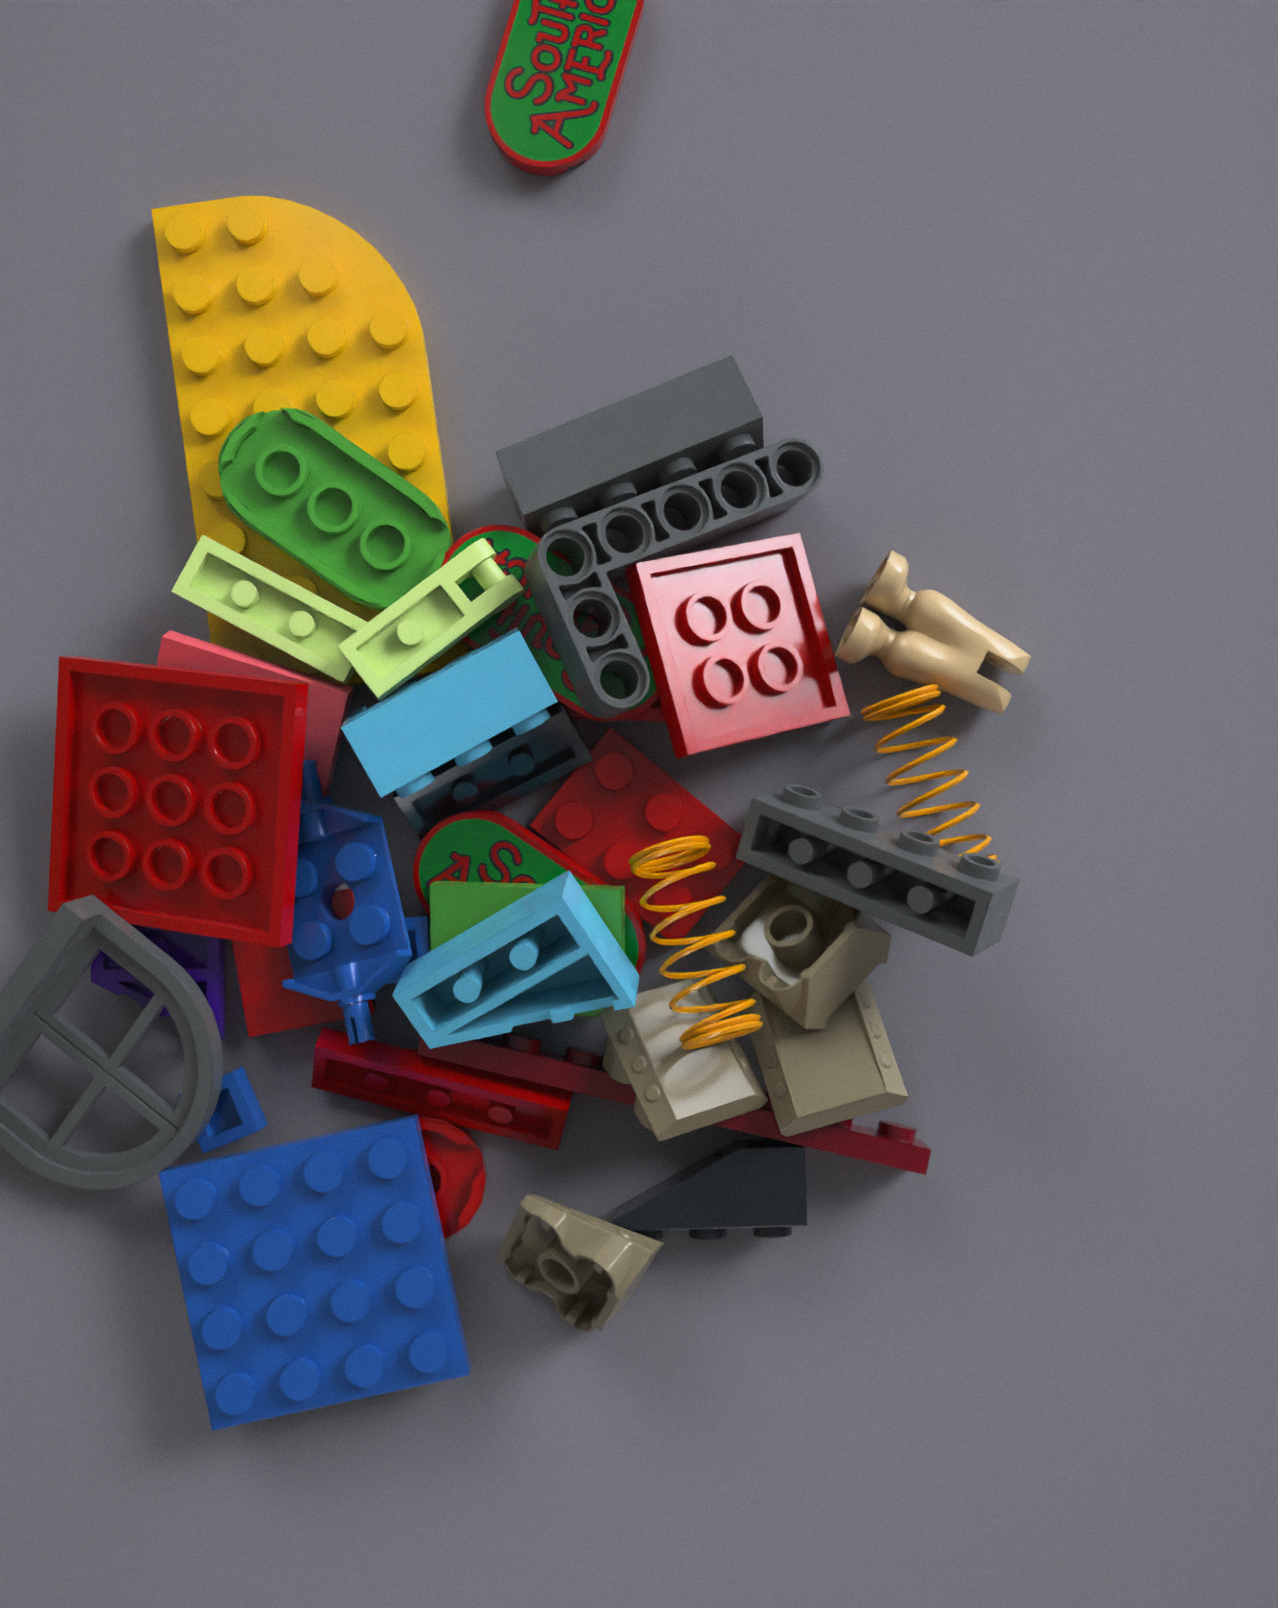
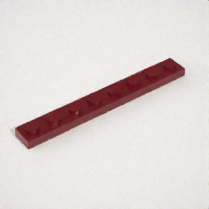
[417,1032,932,1175]

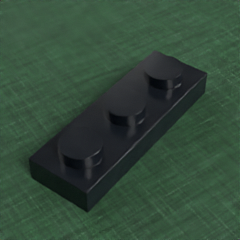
[393,702,593,841]

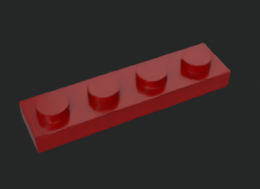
[311,1027,573,1151]

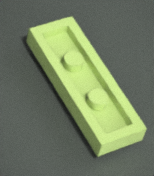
[171,535,368,685]

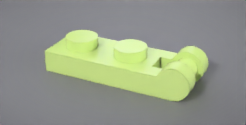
[337,538,525,701]

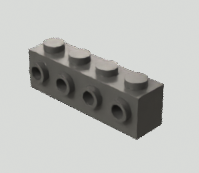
[495,355,764,539]
[736,784,1020,957]

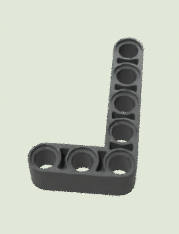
[524,438,824,719]

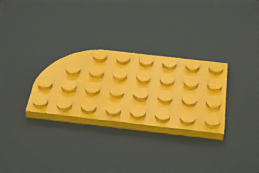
[151,196,470,687]

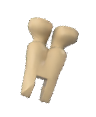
[835,550,1031,714]

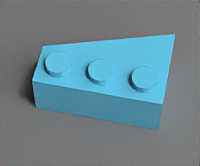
[341,627,558,799]
[392,870,640,1049]

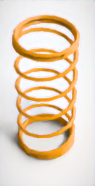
[860,684,1001,863]
[628,835,763,1050]

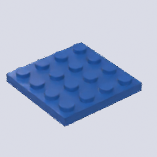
[159,1114,471,1431]

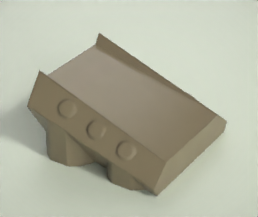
[705,873,892,1029]
[599,970,768,1142]
[743,977,908,1137]
[495,1194,664,1332]

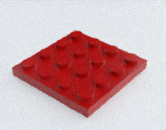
[47,656,309,948]

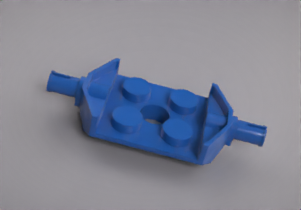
[282,760,413,1045]

